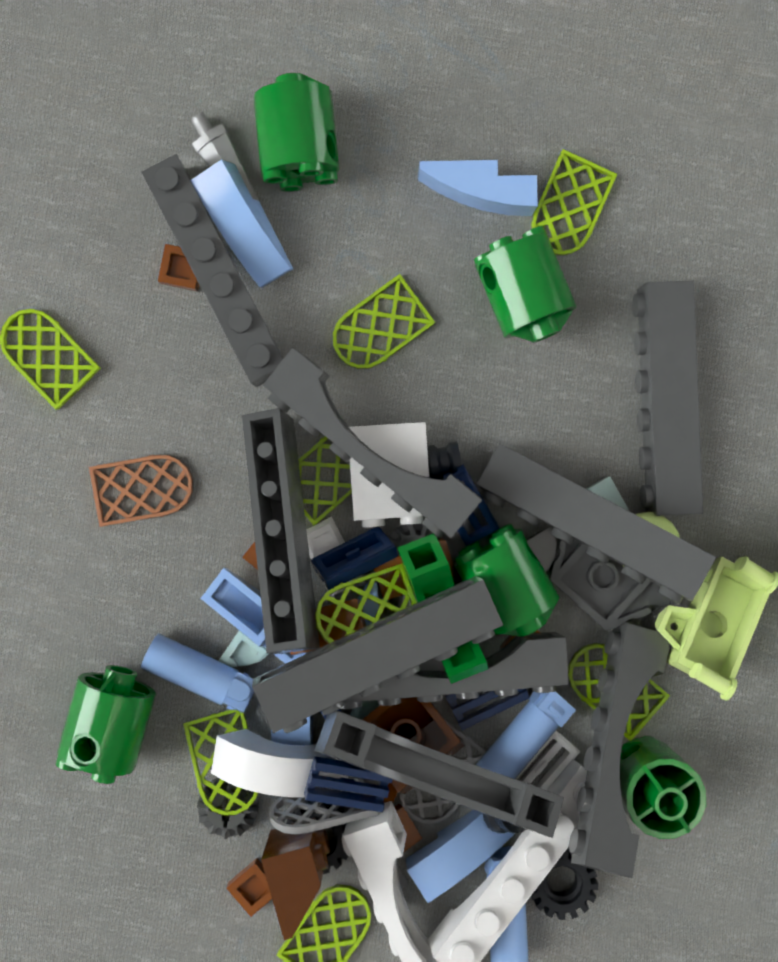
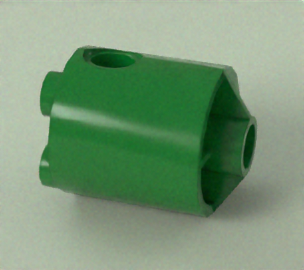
[253,73,339,192]
[474,226,577,343]
[453,523,560,637]
[56,665,156,784]
[620,736,706,839]

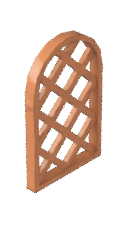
[89,455,193,527]

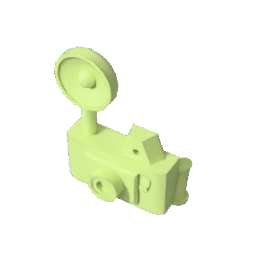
[622,512,778,701]

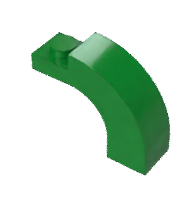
[397,533,488,684]

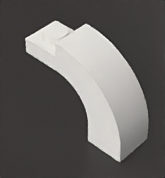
[211,729,348,797]

